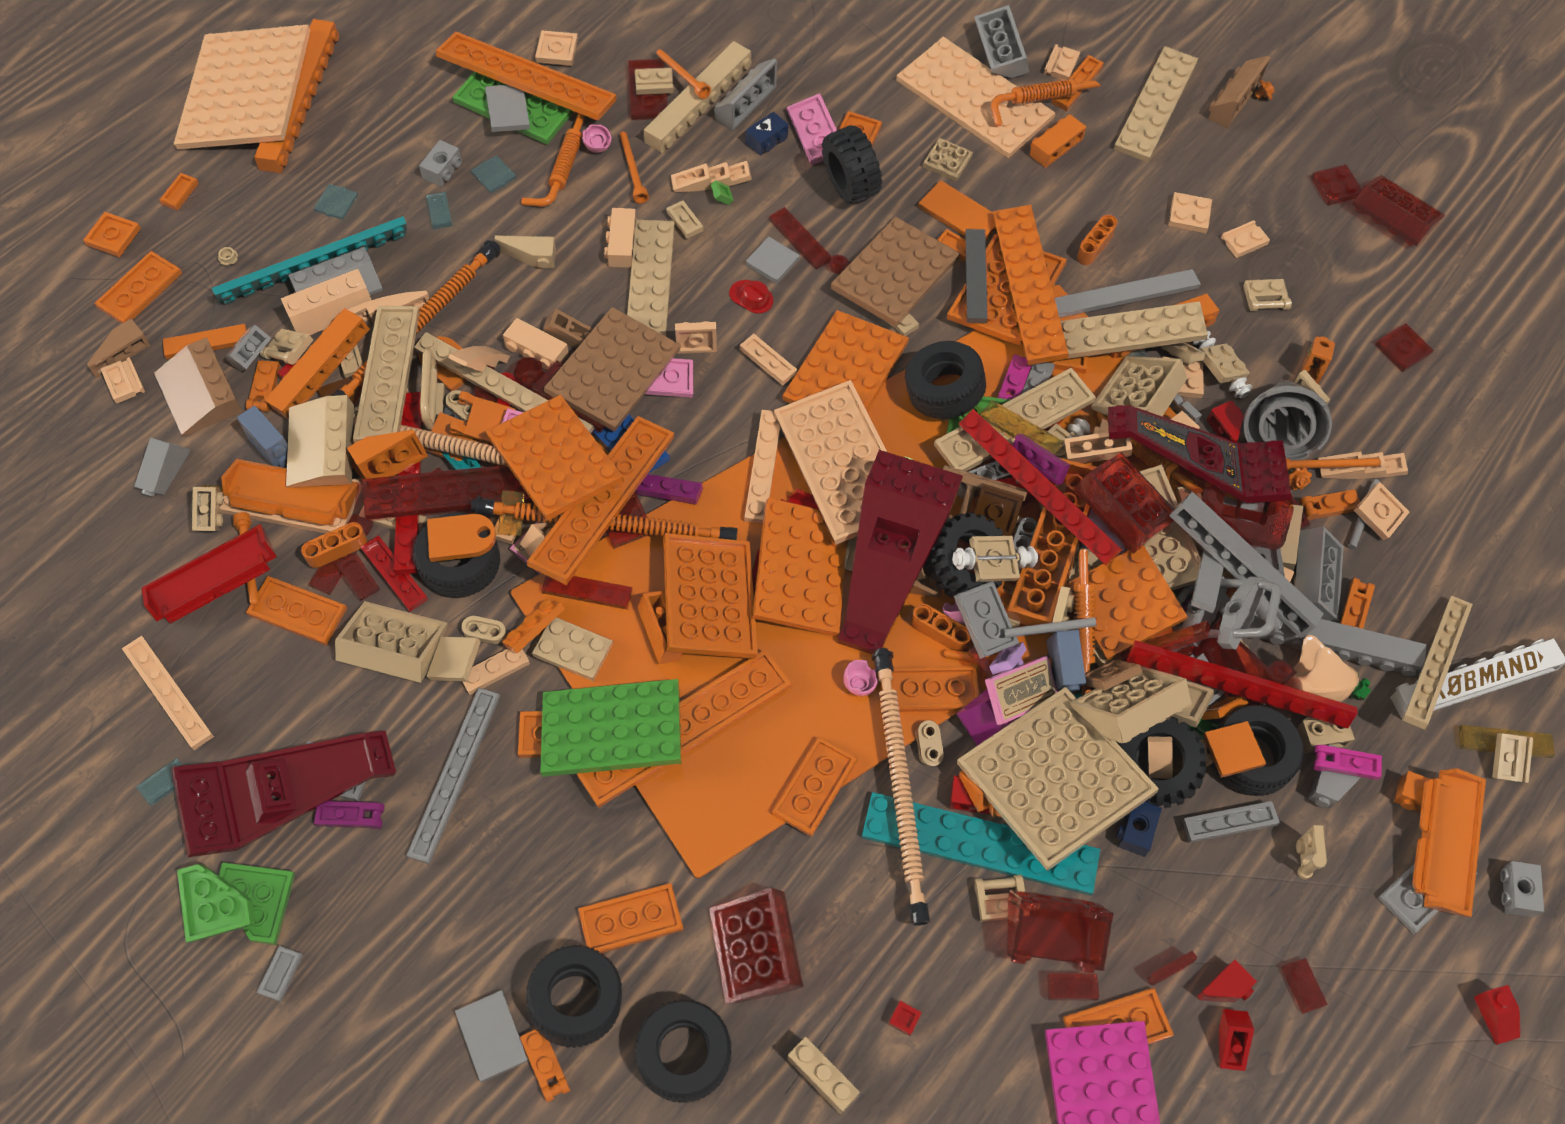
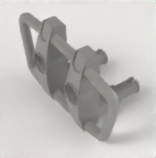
[1171,576,1283,649]

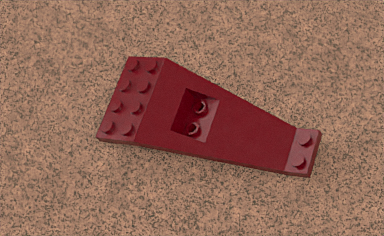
[838,450,963,654]
[171,731,396,857]

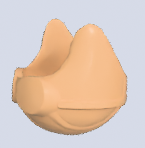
[1286,635,1359,702]

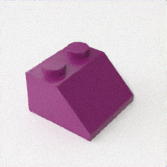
[956,689,1020,746]

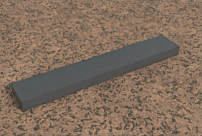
[965,229,987,323]

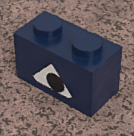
[746,111,789,156]

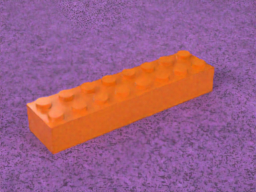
[1008,458,1102,626]

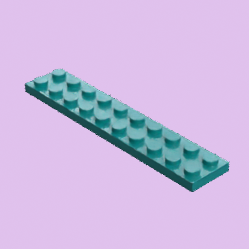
[212,216,407,305]
[861,792,1100,896]

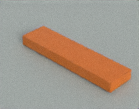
[1051,55,1104,111]
[163,324,247,359]

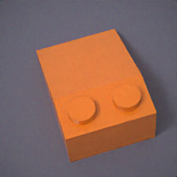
[347,429,428,489]

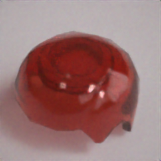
[514,357,545,390]

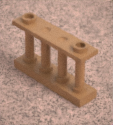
[943,465,1027,537]

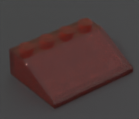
[1352,175,1445,246]
[1074,452,1174,554]
[709,888,803,1005]

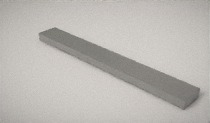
[1055,269,1201,318]
[1191,493,1237,613]
[406,687,501,865]

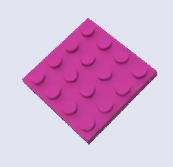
[1045,1021,1160,1124]

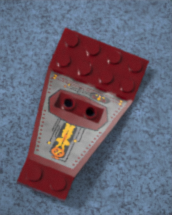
[1108,405,1291,503]

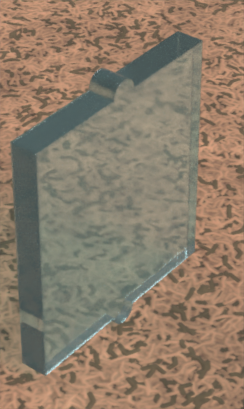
[471,155,516,193]
[313,184,358,220]

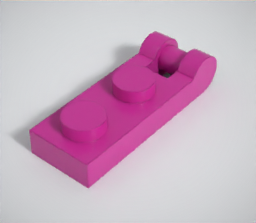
[998,354,1032,400]
[1313,745,1382,780]

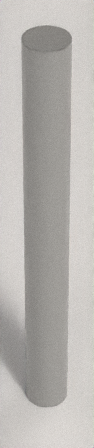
[1347,479,1381,550]
[1004,617,1096,638]

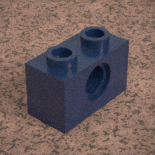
[1116,802,1162,857]

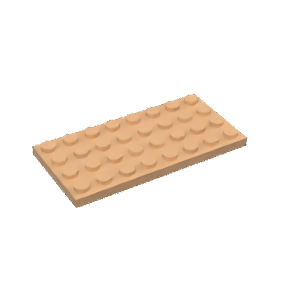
[896,37,1055,158]
[774,380,887,545]

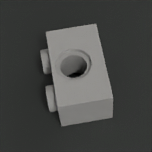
[419,140,462,187]
[224,325,271,372]
[1500,861,1544,918]

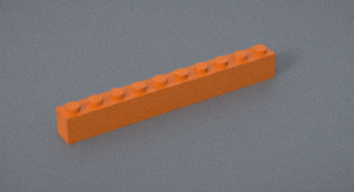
[254,19,339,173]

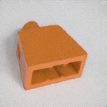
[1300,336,1335,384]

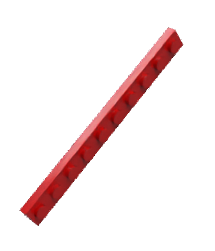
[393,392,423,574]
[959,409,1122,566]
[1127,640,1358,728]

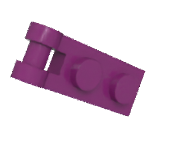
[314,801,385,829]

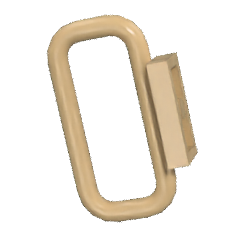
[420,349,445,430]

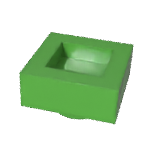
[711,180,734,205]

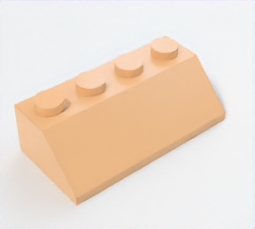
[281,269,371,336]

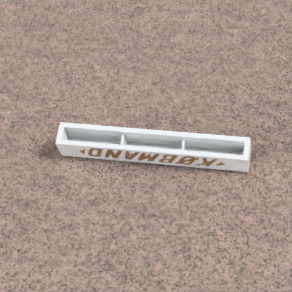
[1390,639,1565,720]

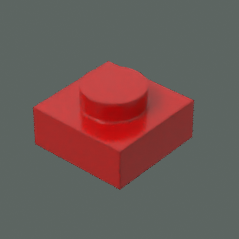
[888,1000,922,1036]

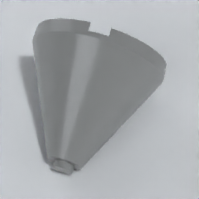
[1244,380,1332,460]

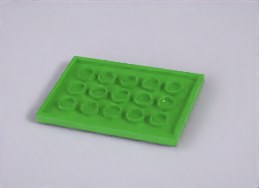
[452,72,574,145]
[540,679,682,777]

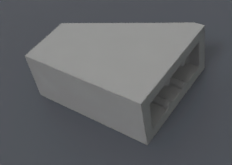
[134,438,191,497]
[1308,744,1361,808]

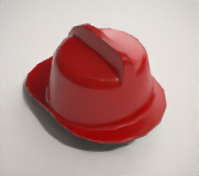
[729,280,773,314]

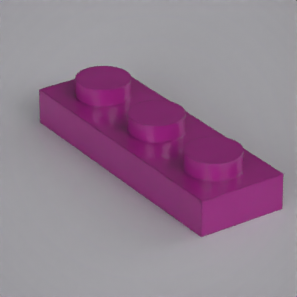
[1012,434,1070,485]
[636,474,703,504]

